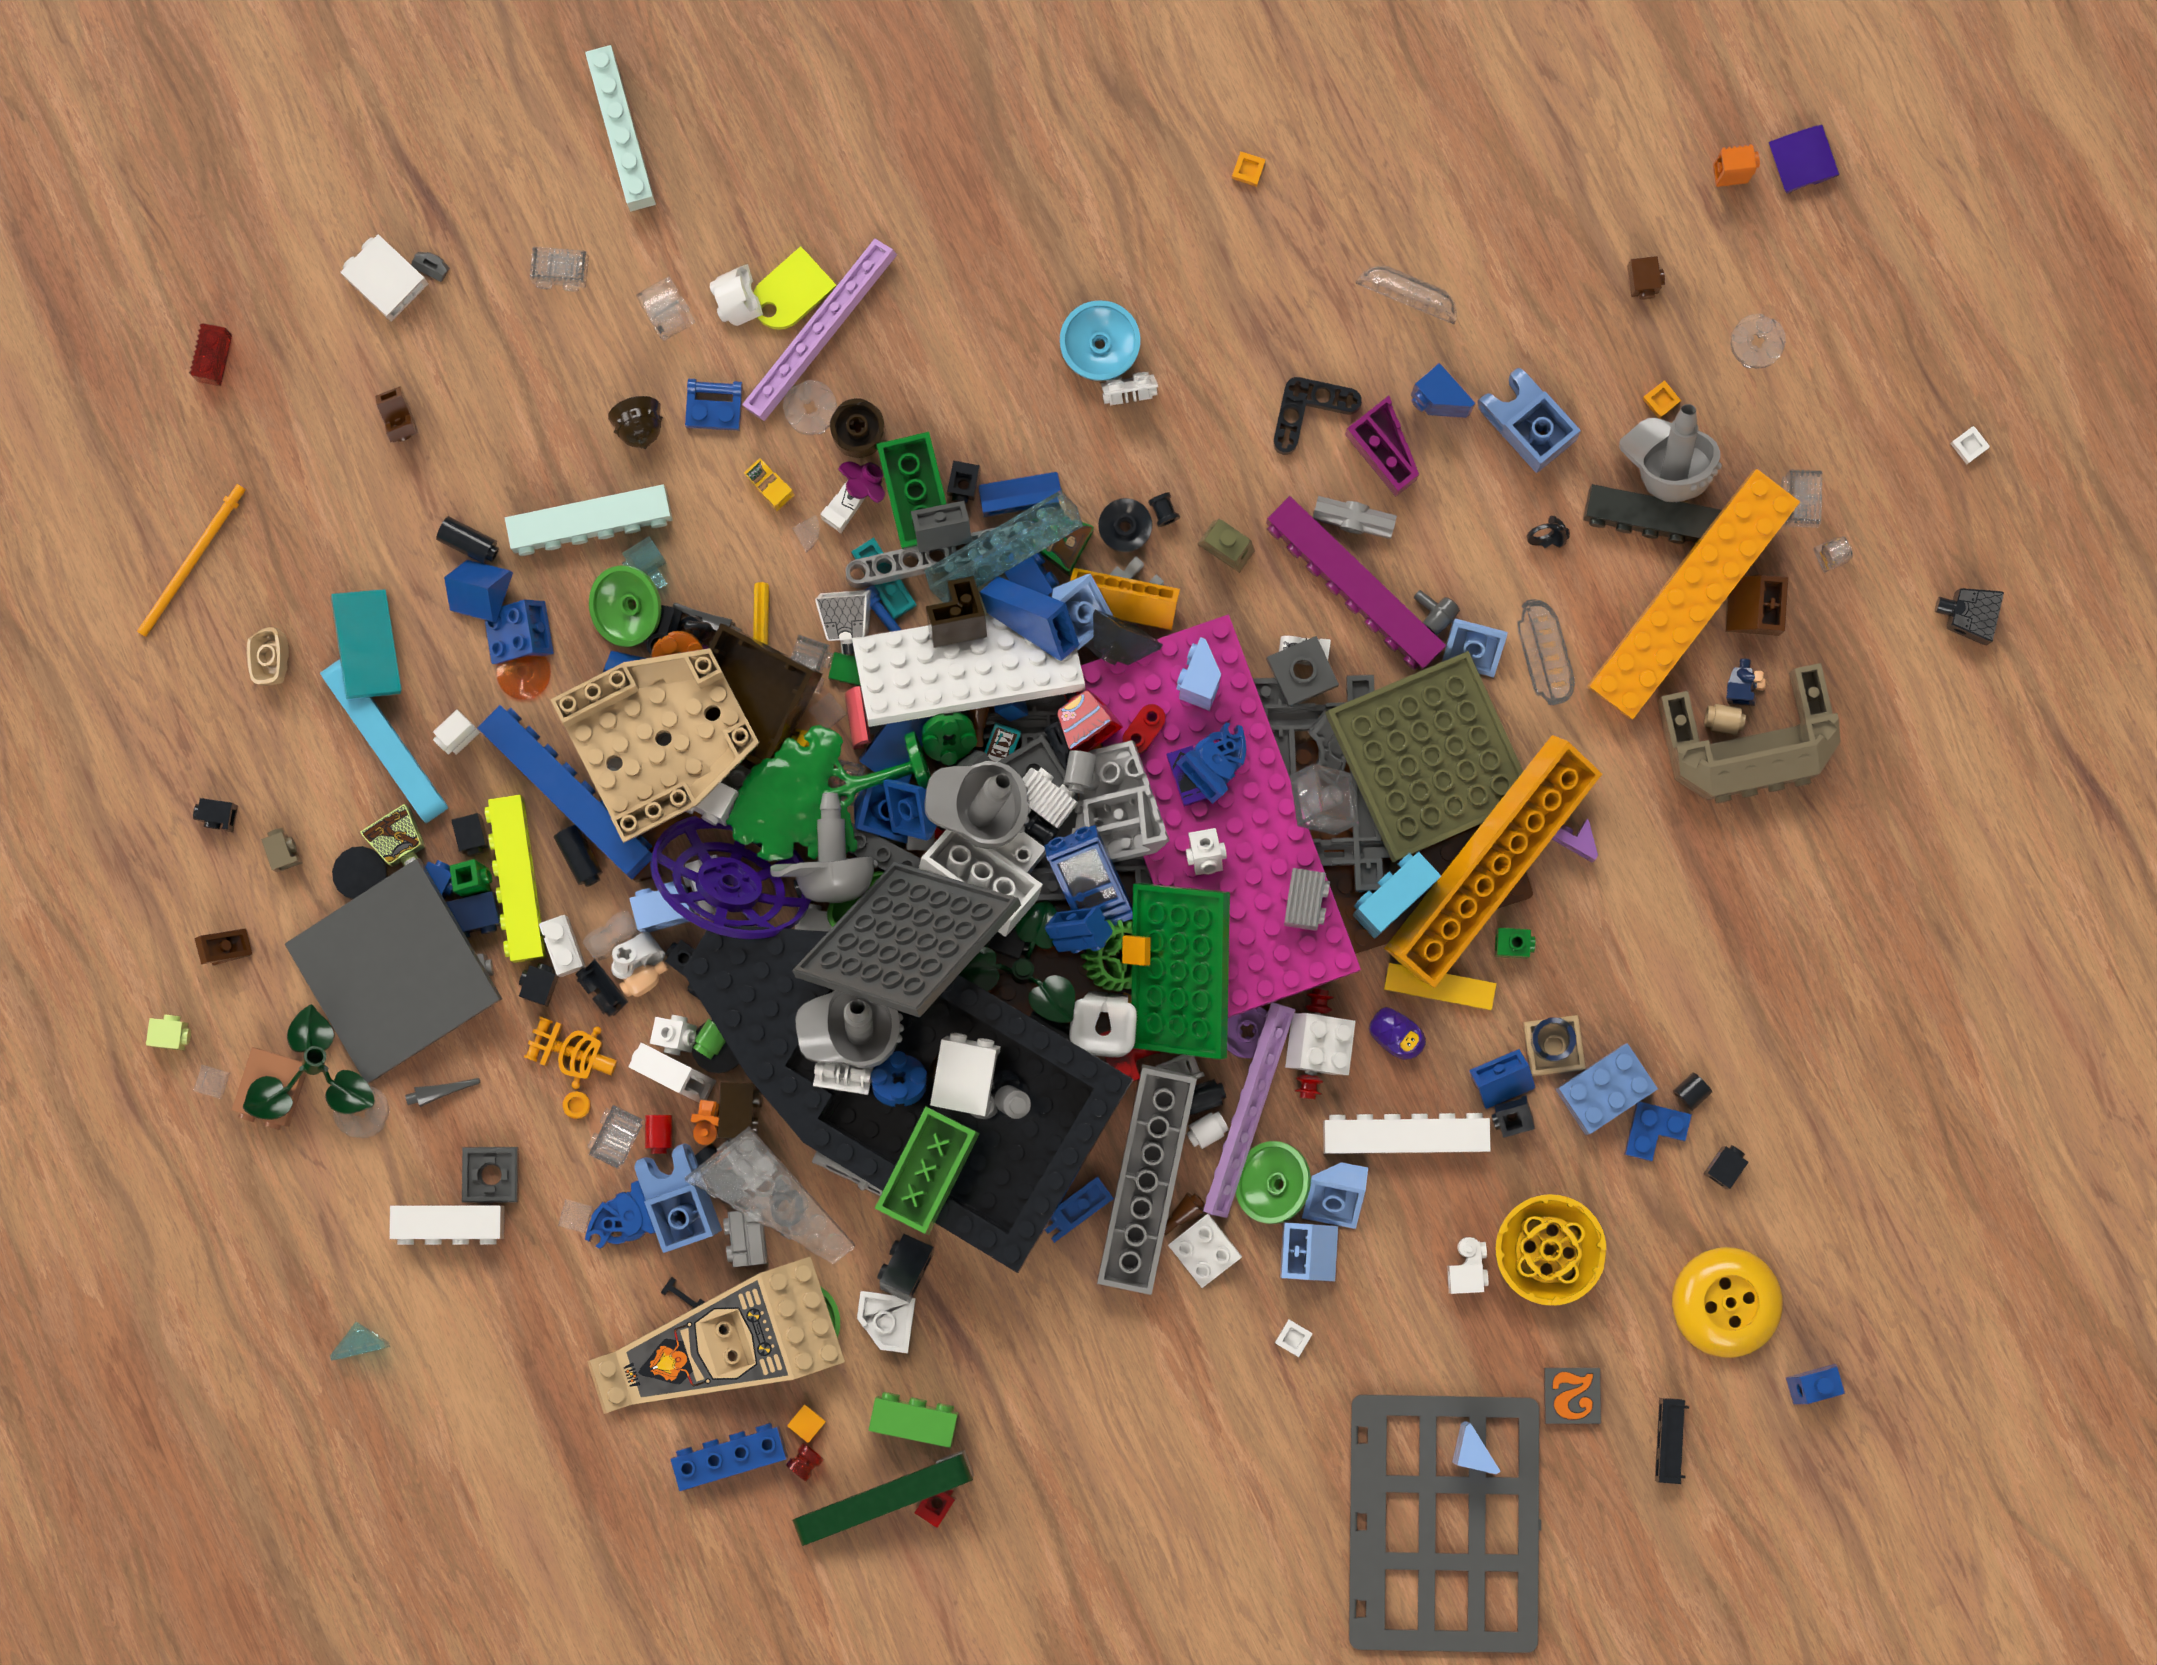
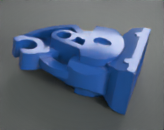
[1176,722,1247,804]
[585,1180,655,1249]

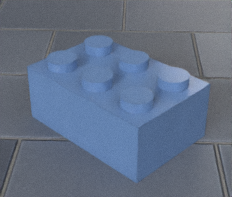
[1555,1043,1658,1135]

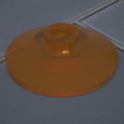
[496,655,551,700]

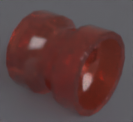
[786,1443,824,1482]

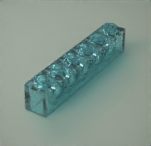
[924,490,1083,603]

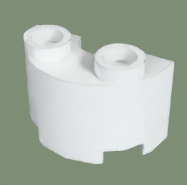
[710,264,763,326]

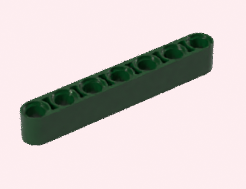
[792,1454,973,1546]

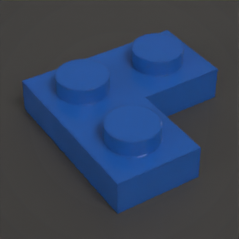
[1624,1101,1692,1161]

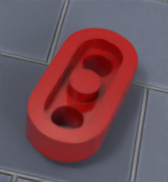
[1122,704,1166,755]

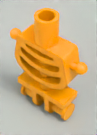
[524,1016,617,1089]

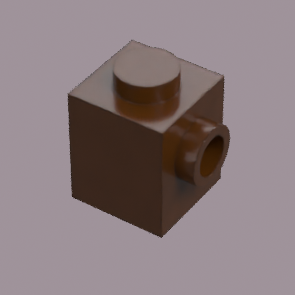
[1627,256,1665,300]

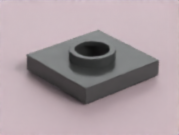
[1266,636,1339,707]
[462,1147,519,1203]

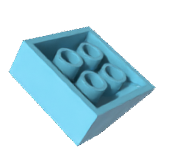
[1353,852,1441,939]

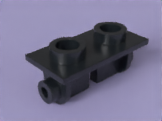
[575,959,628,1017]

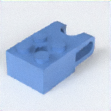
[1478,368,1581,473]
[634,1143,722,1253]

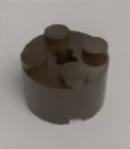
[830,398,886,458]

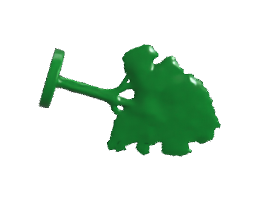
[726,725,931,861]

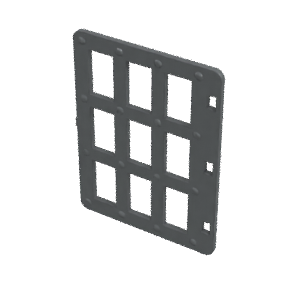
[1349,1395,1541,1653]

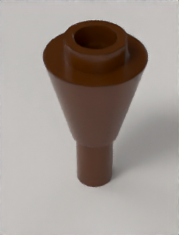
[966,706,991,747]
[1164,1192,1205,1236]

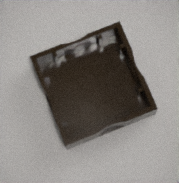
[706,623,823,765]

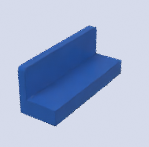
[978,472,1063,517]

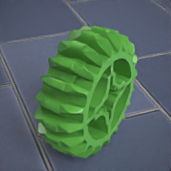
[1080,919,1133,992]

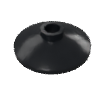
[1098,498,1152,552]

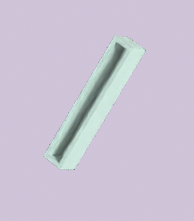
[585,45,656,212]
[505,484,673,556]

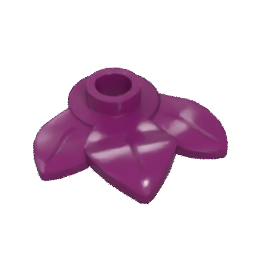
[838,461,885,503]

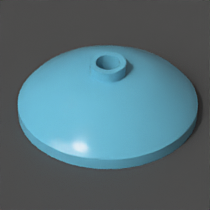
[1060,300,1141,381]

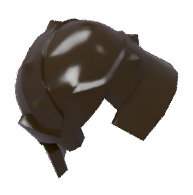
[608,396,663,449]

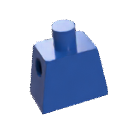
[1785,1364,1845,1404]

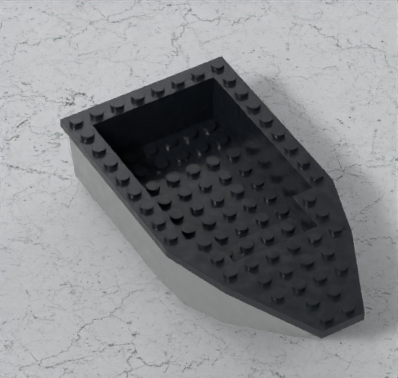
[682,925,1133,1273]

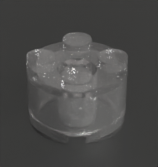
[636,277,695,341]

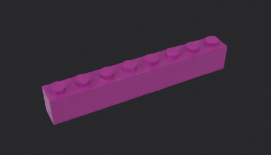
[1266,496,1446,671]

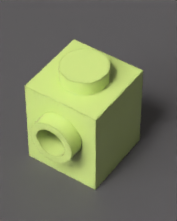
[146,1015,191,1050]

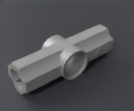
[1313,496,1397,539]

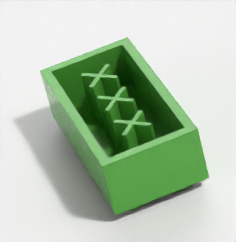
[875,1107,980,1235]

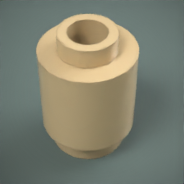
[1704,704,1746,735]

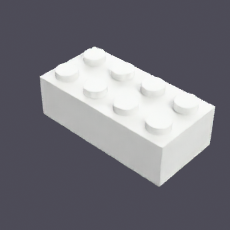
[919,829,1043,937]

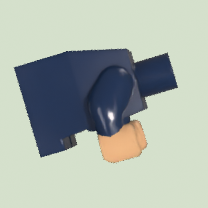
[1726,659,1766,706]

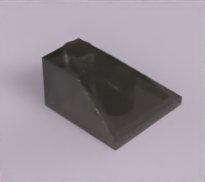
[1093,609,1163,665]

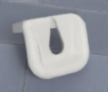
[1069,991,1137,1057]

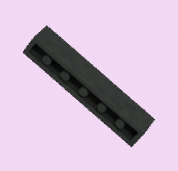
[1583,484,1722,545]

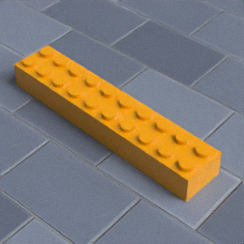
[1587,469,1800,719]
[1384,735,1602,988]

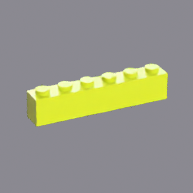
[485,795,547,963]

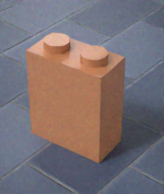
[232,1047,306,1130]

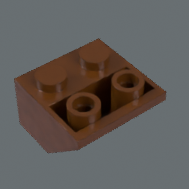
[1725,575,1788,636]

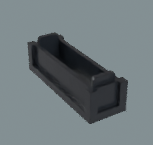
[1655,1398,1689,1484]

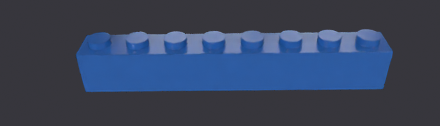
[477,705,652,880]

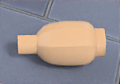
[619,960,668,997]

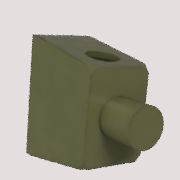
[1198,519,1255,573]

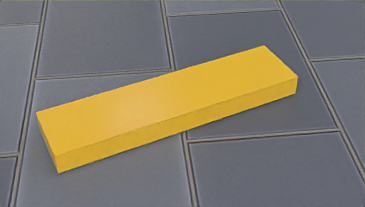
[1384,963,1497,1011]

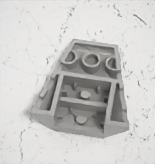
[1068,740,1170,864]

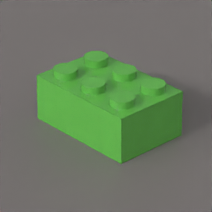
[868,1392,959,1448]

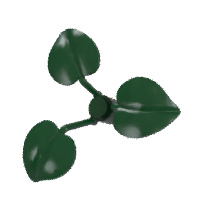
[959,901,1075,1023]
[243,1004,375,1120]

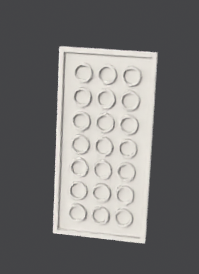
[852,615,1085,727]

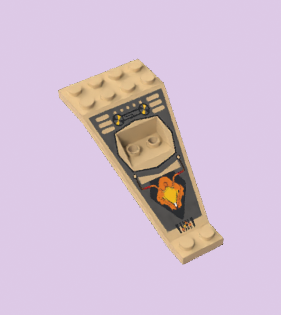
[587,1256,845,1414]

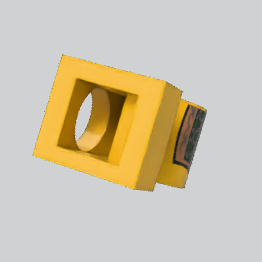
[744,458,795,511]

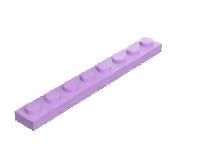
[742,239,897,421]
[1203,1002,1295,1218]

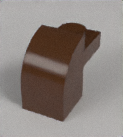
[375,386,418,443]

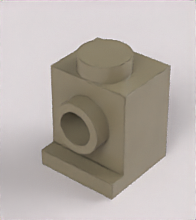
[261,828,303,872]

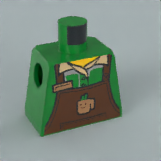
[1026,513,1094,576]

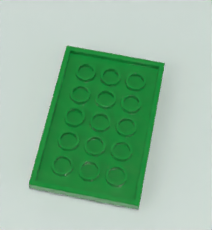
[1131,883,1230,1059]

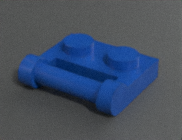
[685,379,743,431]

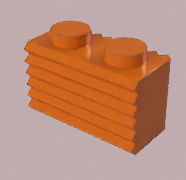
[1713,144,1760,187]

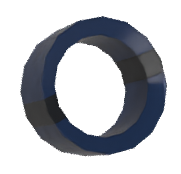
[1531,1017,1576,1062]

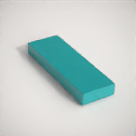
[851,538,917,620]

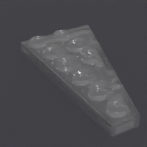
[685,1127,855,1264]

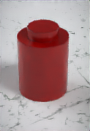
[645,1115,673,1154]

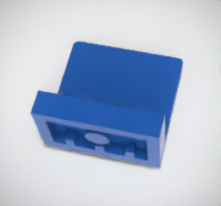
[485,600,554,664]

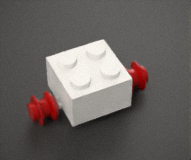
[1285,989,1355,1100]

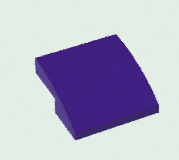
[1769,125,1840,193]

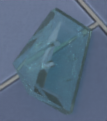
[330,1322,390,1361]

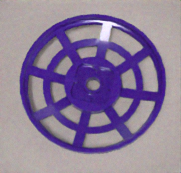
[650,815,811,939]

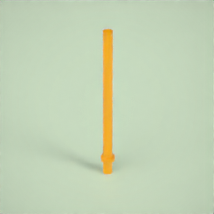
[137,484,246,637]

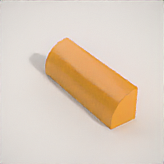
[1070,568,1180,630]

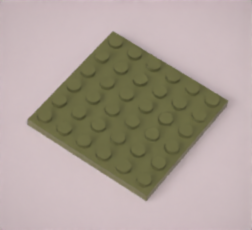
[1325,651,1523,862]

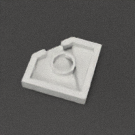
[857,1291,916,1353]

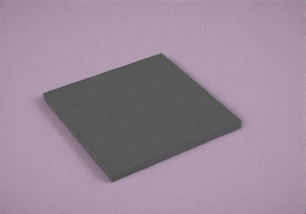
[285,858,502,1084]
[792,862,1021,1017]

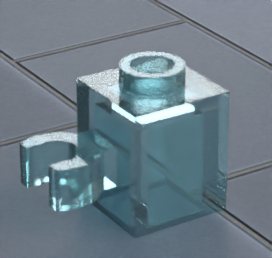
[622,536,667,589]

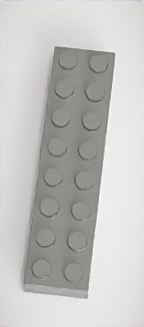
[1097,1064,1197,1295]

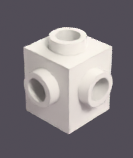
[1186,828,1227,875]
[650,1015,697,1056]

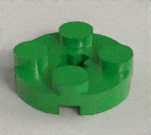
[921,712,977,765]

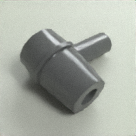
[1414,590,1460,636]

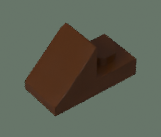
[194,928,252,965]

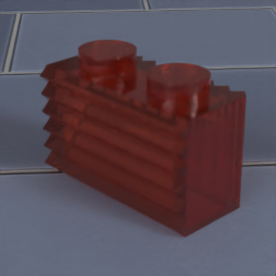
[189,323,232,386]

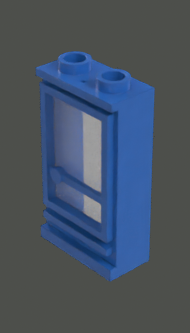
[1044,825,1133,926]

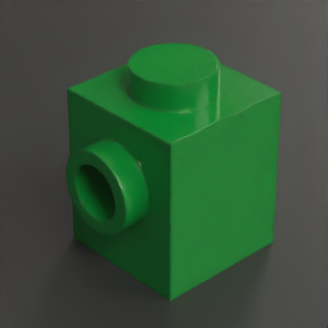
[449,859,492,898]
[1494,928,1536,959]

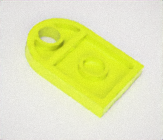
[753,246,837,330]

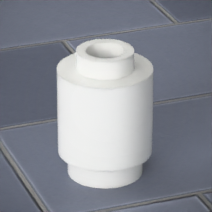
[1186,1112,1229,1149]

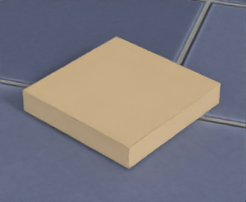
[1523,1015,1586,1076]

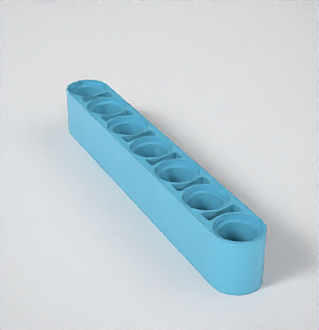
[320,659,448,824]

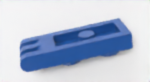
[1045,1177,1114,1243]

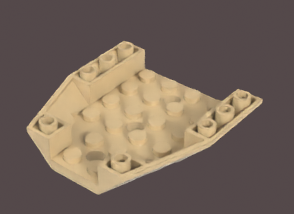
[550,648,759,843]

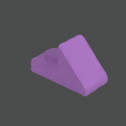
[1552,819,1598,862]

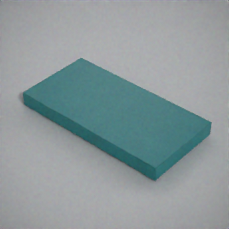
[331,589,402,699]

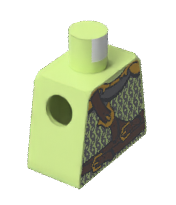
[360,804,425,867]

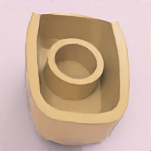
[247,627,289,686]

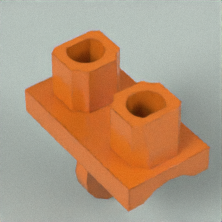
[691,1100,719,1145]

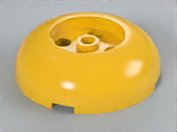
[1495,1194,1607,1305]
[1672,1247,1783,1358]

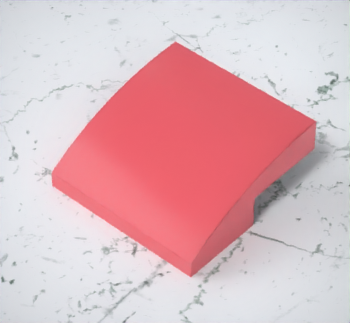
[845,686,872,750]

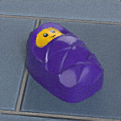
[1368,1007,1426,1060]

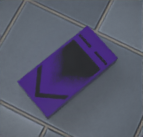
[1166,745,1207,807]

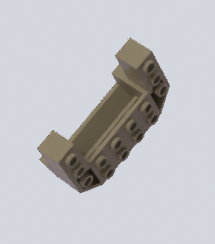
[1657,663,1841,803]

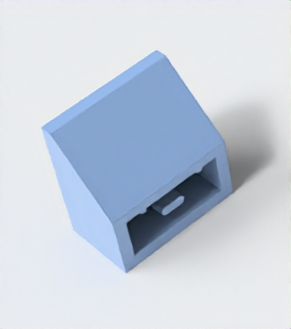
[1176,637,1221,711]
[1280,1223,1338,1281]

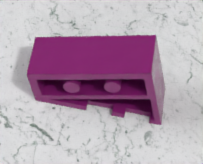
[1345,396,1419,497]

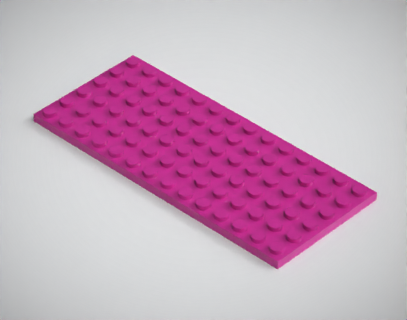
[1081,614,1361,1018]

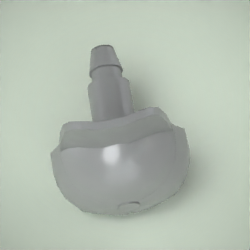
[1619,404,1722,503]
[925,761,1031,849]
[770,793,878,903]
[796,990,904,1069]

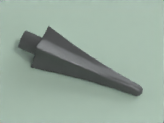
[673,603,742,632]
[405,1078,481,1107]

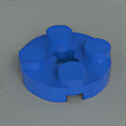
[871,1051,927,1107]

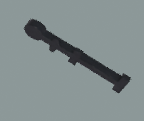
[661,1277,727,1333]

